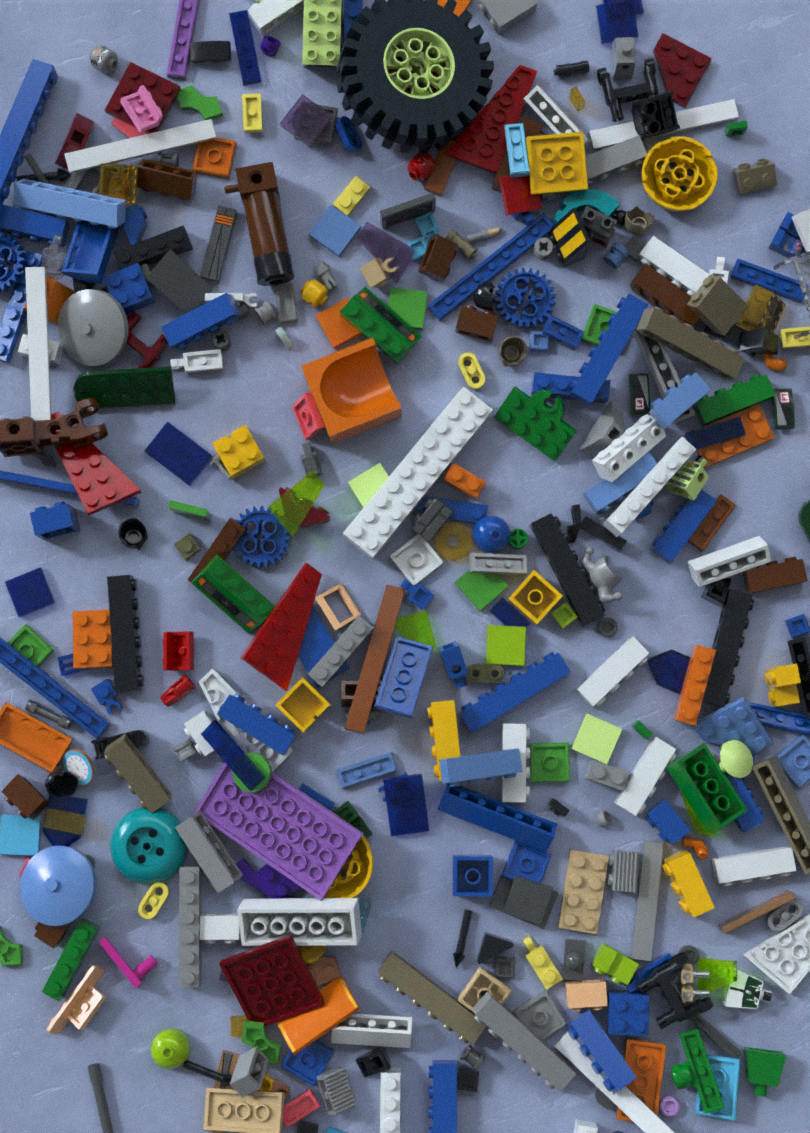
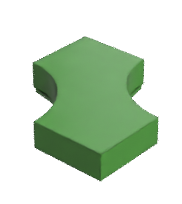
[177,85,223,120]
[0,926,23,967]
[242,1020,281,1064]

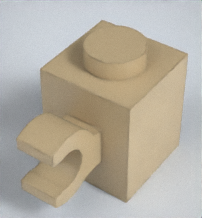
[360,258,399,289]

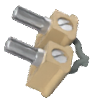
[671,964,710,1003]

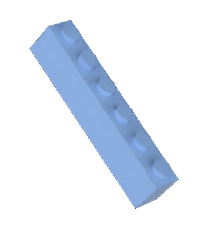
[14,179,126,228]

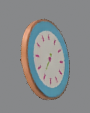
[62,749,95,786]

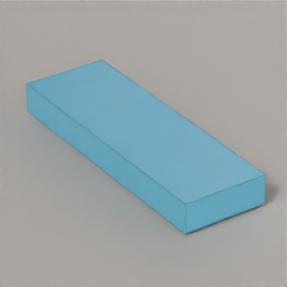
[504,123,530,177]

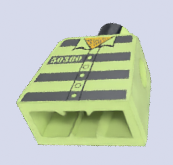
[664,456,708,501]

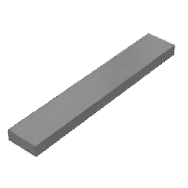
[631,840,664,961]

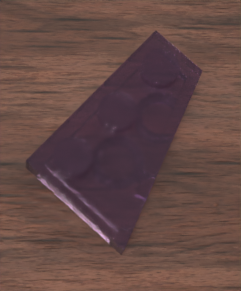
[358,222,416,283]

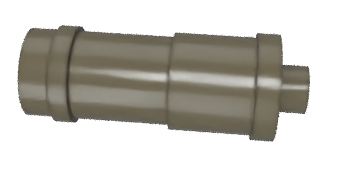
[446,230,478,260]

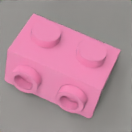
[120,85,163,133]

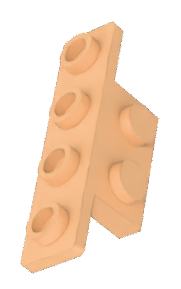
[46,965,106,1034]

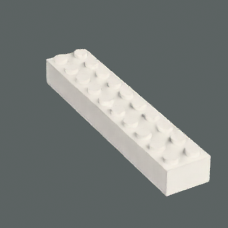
[343,386,493,560]

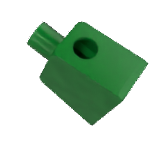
[744,1046,786,1097]

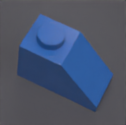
[122,203,148,245]

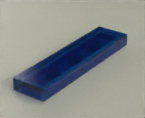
[229,10,262,86]
[201,720,266,791]

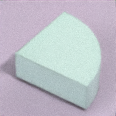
[275,327,293,349]

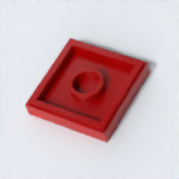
[499,175,542,216]

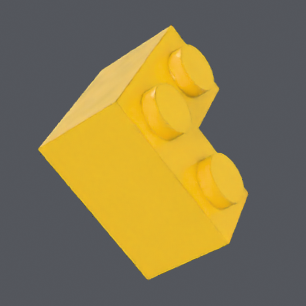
[764,664,801,707]

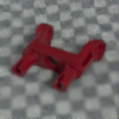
[126,311,169,368]

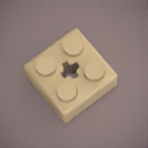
[458,967,512,1012]

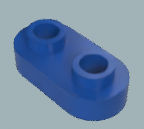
[336,116,362,153]

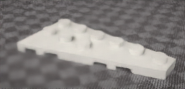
[199,668,294,771]
[743,913,810,995]

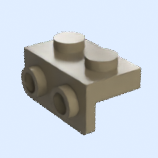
[733,158,777,194]

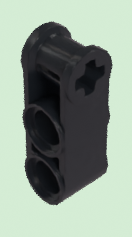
[91,730,149,760]

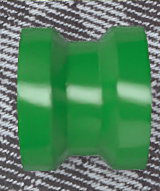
[509,529,528,549]

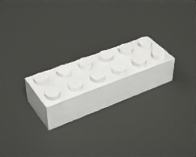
[237,898,362,946]

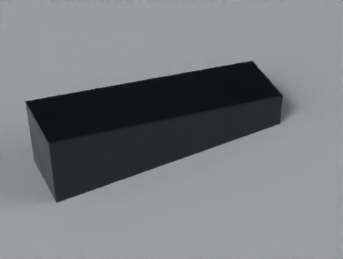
[580,516,627,552]

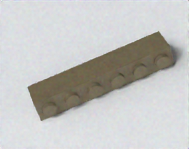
[636,307,745,380]
[752,754,810,874]
[378,951,487,1044]

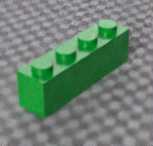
[693,374,775,426]
[42,918,101,1001]

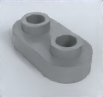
[766,900,803,932]

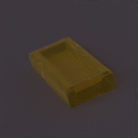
[44,808,87,835]

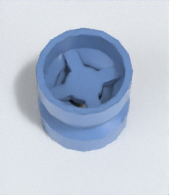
[603,242,629,269]

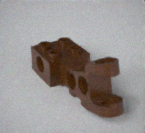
[0,398,108,457]

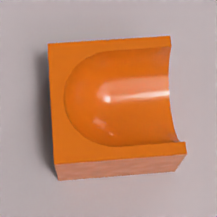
[301,338,402,444]

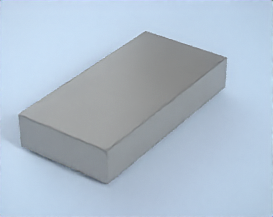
[275,284,298,324]

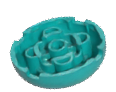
[110,807,188,885]

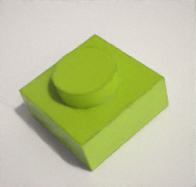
[550,602,577,629]

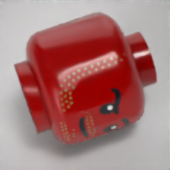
[407,153,435,181]

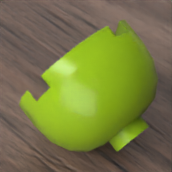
[151,1028,191,1069]

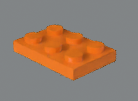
[73,609,113,670]

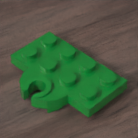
[493,386,577,461]

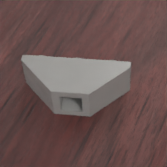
[579,401,625,459]

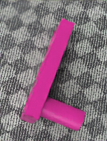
[99,937,158,988]

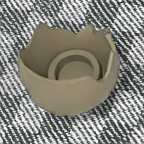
[624,206,655,235]
[499,336,527,367]

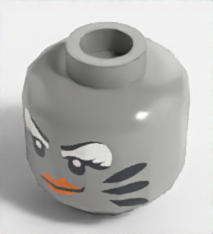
[89,45,118,74]

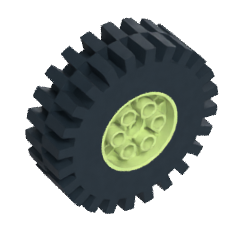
[336,0,494,153]

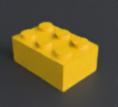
[662,850,715,918]

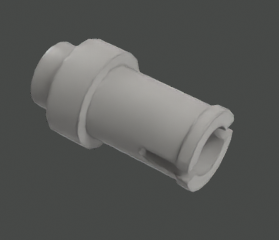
[315,261,339,291]

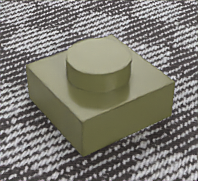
[174,533,201,560]

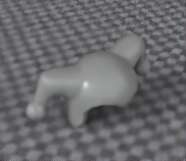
[581,547,622,603]

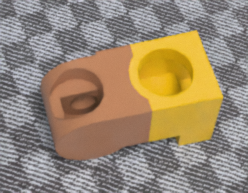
[256,1071,291,1101]

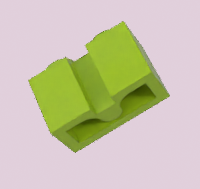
[591,942,639,985]

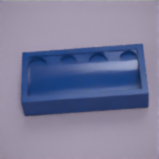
[61,220,120,284]

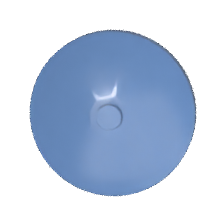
[20,846,97,926]

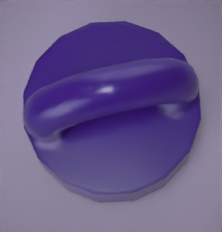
[260,36,281,57]

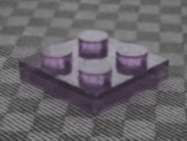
[280,94,333,148]

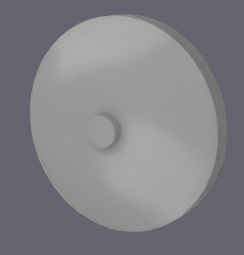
[58,289,128,366]

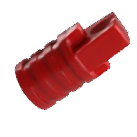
[160,674,196,707]

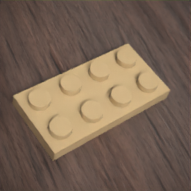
[558,849,609,934]
[203,1087,285,1133]

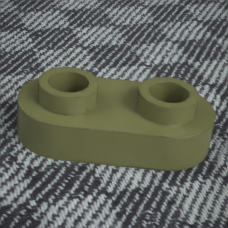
[466,664,504,684]

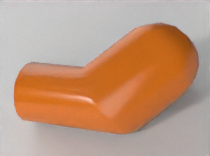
[761,354,787,371]
[682,837,709,859]

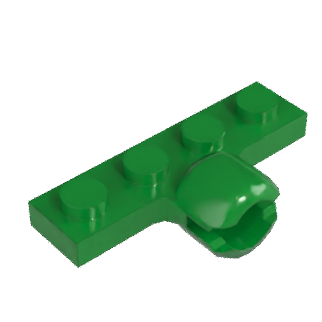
[671,1028,725,1114]

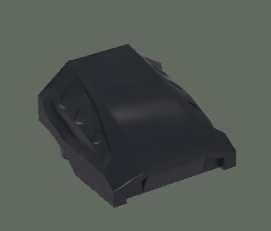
[631,91,680,139]

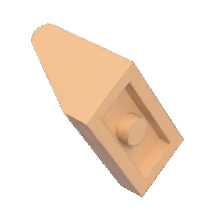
[315,583,362,632]

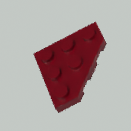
[653,33,712,108]

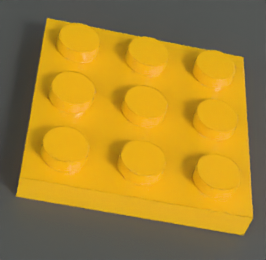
[526,132,588,195]

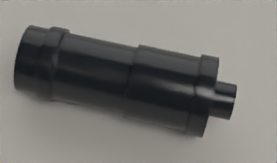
[553,60,589,79]

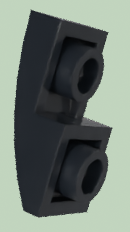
[191,41,231,63]

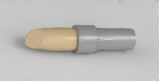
[467,228,501,243]

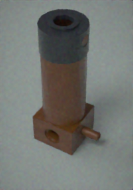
[224,162,295,286]

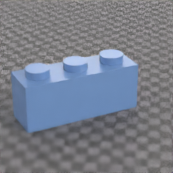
[649,372,711,429]

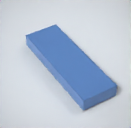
[336,752,398,788]

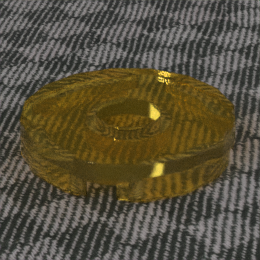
[434,522,473,561]

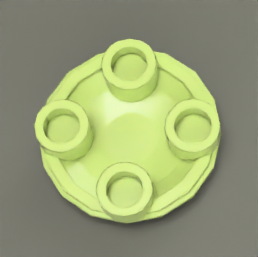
[719,740,753,778]

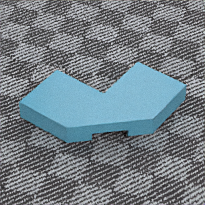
[406,211,439,262]

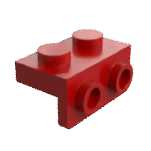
[162,631,194,671]

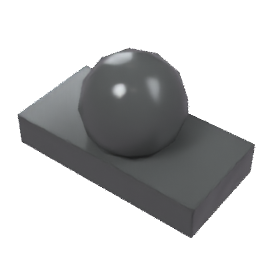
[562,939,586,981]

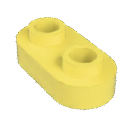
[458,353,485,390]
[138,882,169,919]

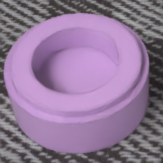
[659,1095,680,1117]

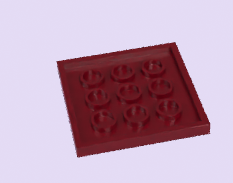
[219,934,325,1027]

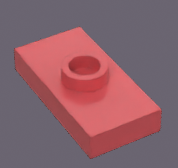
[283,1088,321,1128]

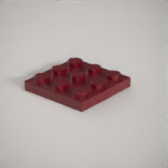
[105,62,181,134]

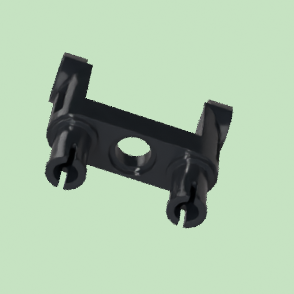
[597,58,659,122]
[636,951,714,1030]

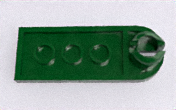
[73,366,176,408]

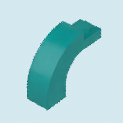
[553,189,620,225]

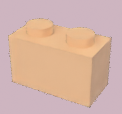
[565,979,608,1011]

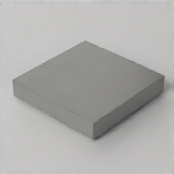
[513,989,567,1040]

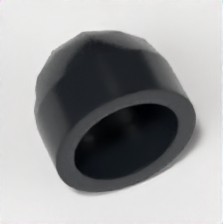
[612,210,627,226]

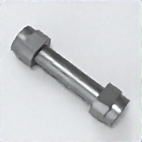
[25,699,72,730]

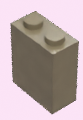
[687,275,748,336]

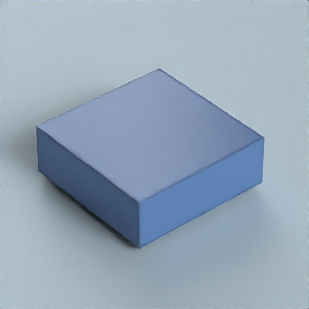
[529,331,549,352]

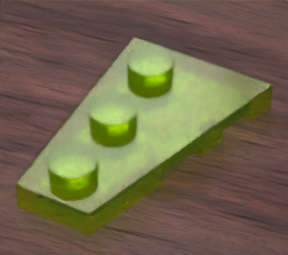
[268,470,325,537]

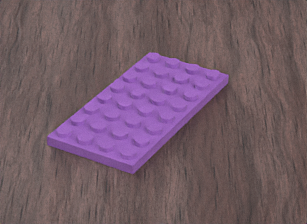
[194,747,364,901]

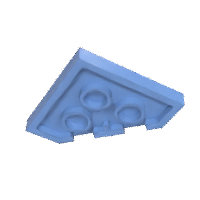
[693,697,774,753]

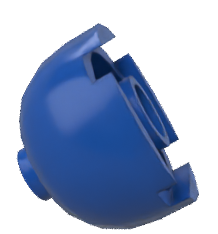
[472,515,511,554]

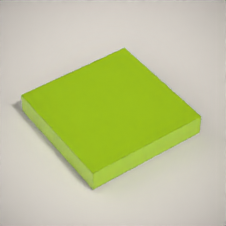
[486,625,526,666]

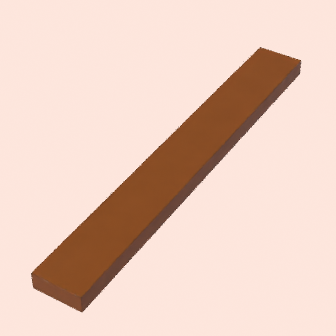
[345,584,405,735]

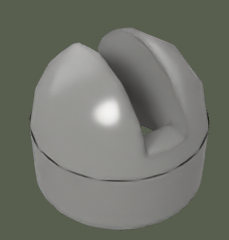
[595,810,612,828]

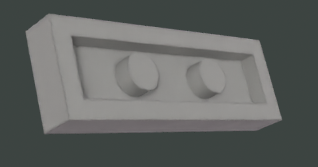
[469,552,527,576]

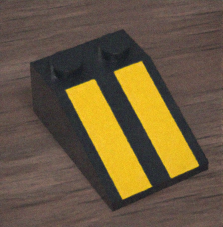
[548,208,591,267]

